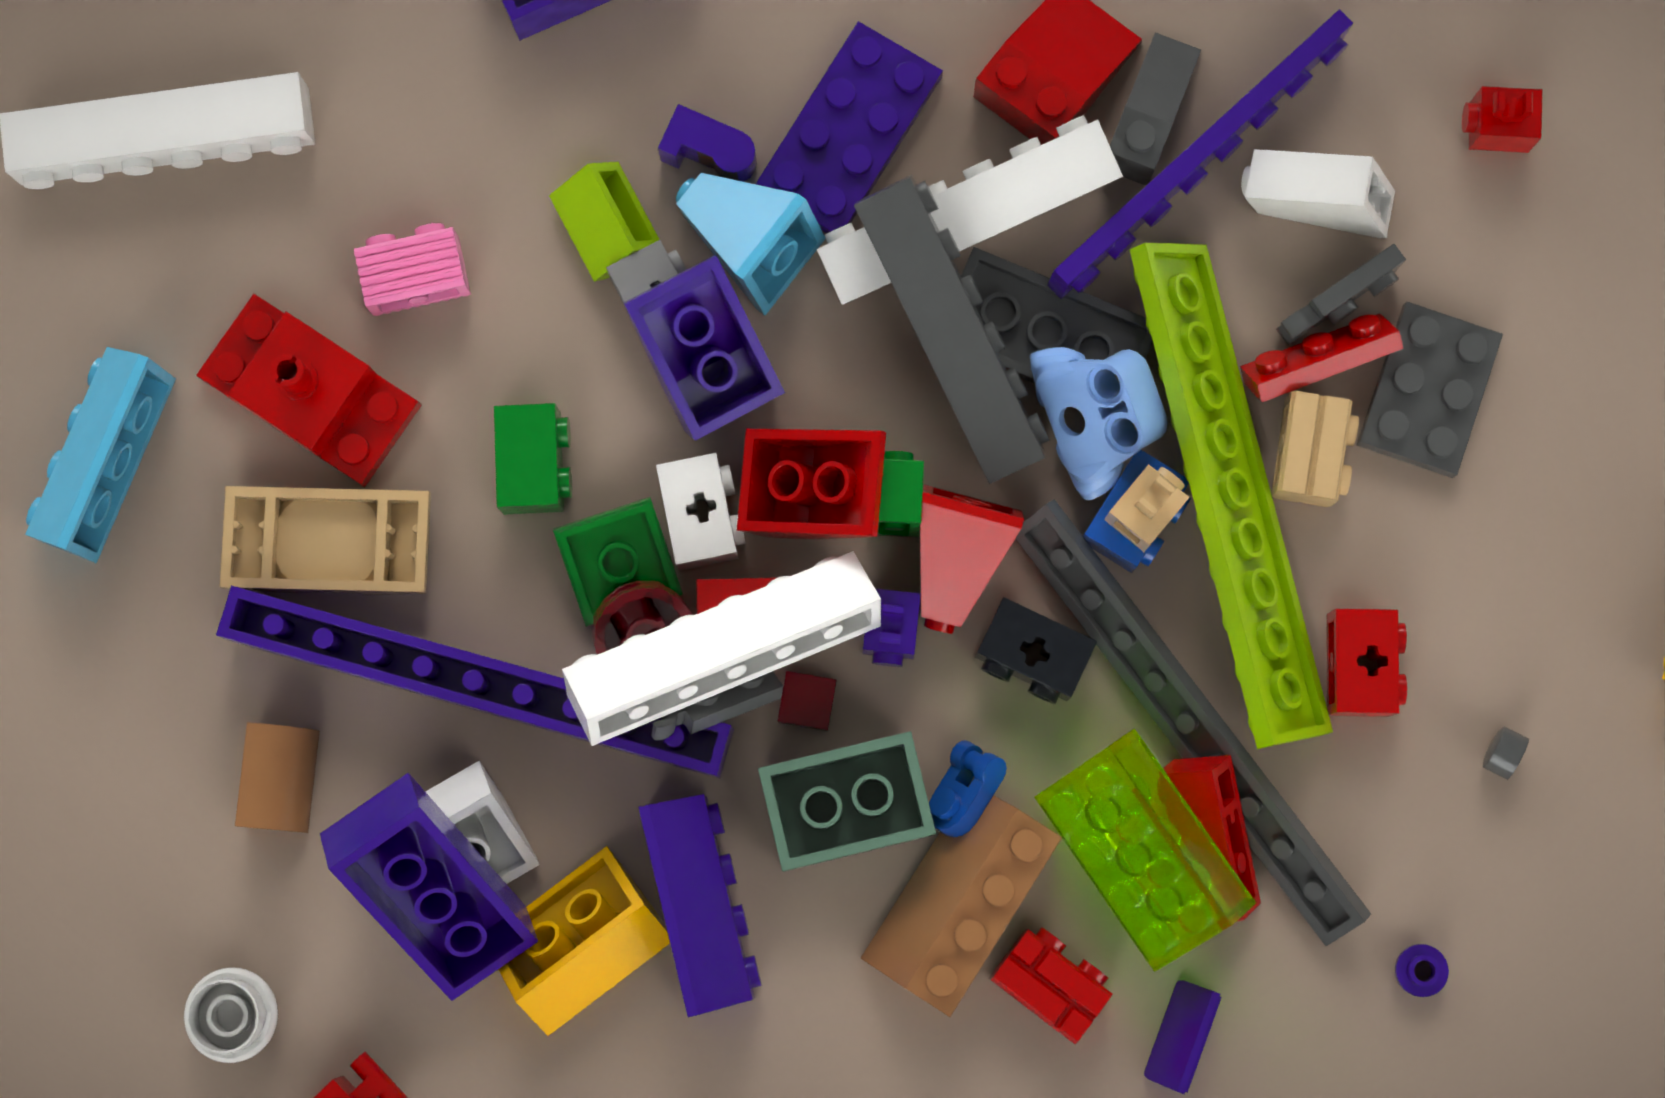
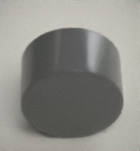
[1483,726,1529,780]

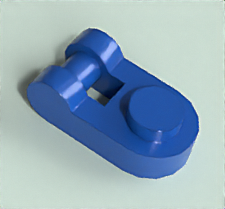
[929,740,1007,838]

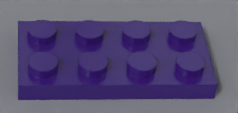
[756,21,943,233]

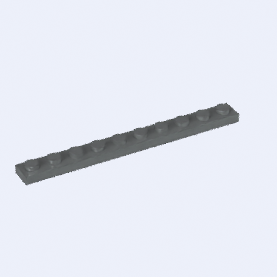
[1016,499,1371,946]

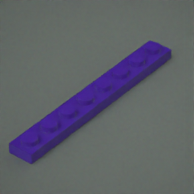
[1047,9,1353,299]

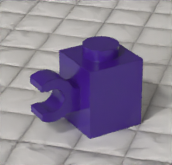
[863,589,921,667]

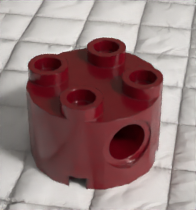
[592,580,693,655]

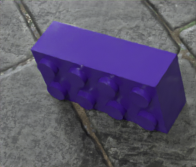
[320,773,539,1001]

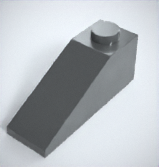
[1110,32,1201,186]

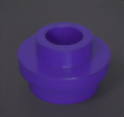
[1395,944,1449,997]

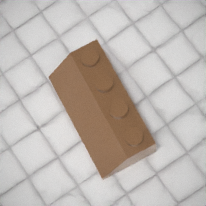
[861,795,1062,1017]

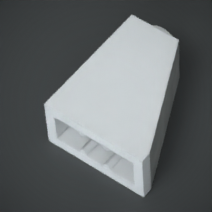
[1241,149,1395,238]

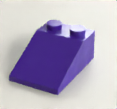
[623,255,785,441]

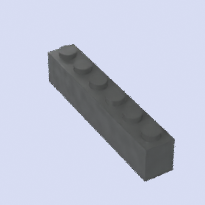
[854,175,1050,484]

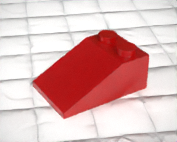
[973,0,1142,145]
[737,428,886,539]

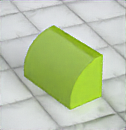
[549,162,660,282]

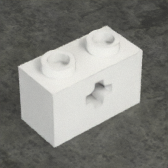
[656,453,746,571]

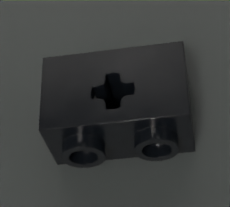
[975,597,1097,704]

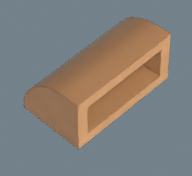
[235,722,320,833]

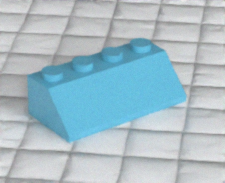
[25,347,176,563]

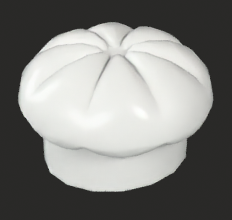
[184,968,278,1063]

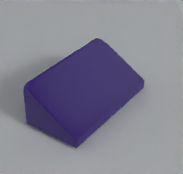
[1144,980,1222,1095]

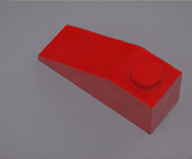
[1153,755,1261,922]

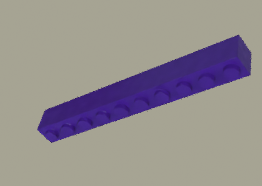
[216,585,734,779]

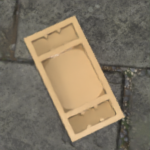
[220,486,431,595]

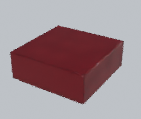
[777,671,837,731]

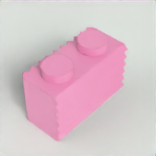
[354,223,471,316]

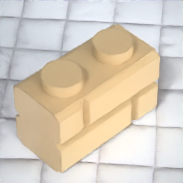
[1271,391,1359,507]

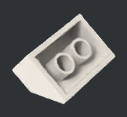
[425,761,540,884]

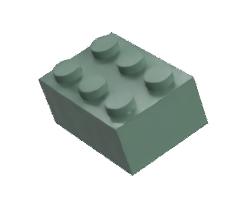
[758,731,936,872]

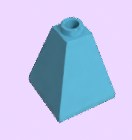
[676,173,825,316]

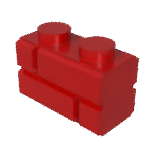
[988,927,1113,1045]

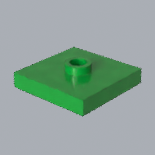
[553,497,683,627]

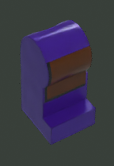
[657,104,757,182]

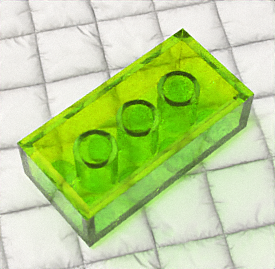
[1034,728,1256,972]

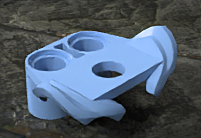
[1030,347,1168,500]

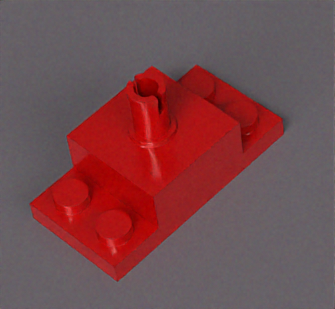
[196,293,422,488]

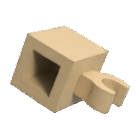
[1104,464,1190,552]

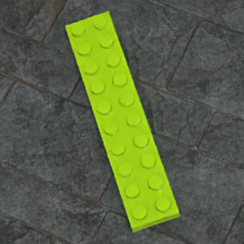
[1129,243,1333,749]

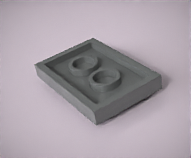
[1357,301,1503,478]

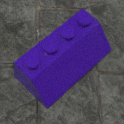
[638,794,762,1018]

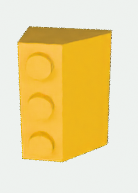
[498,846,670,1036]

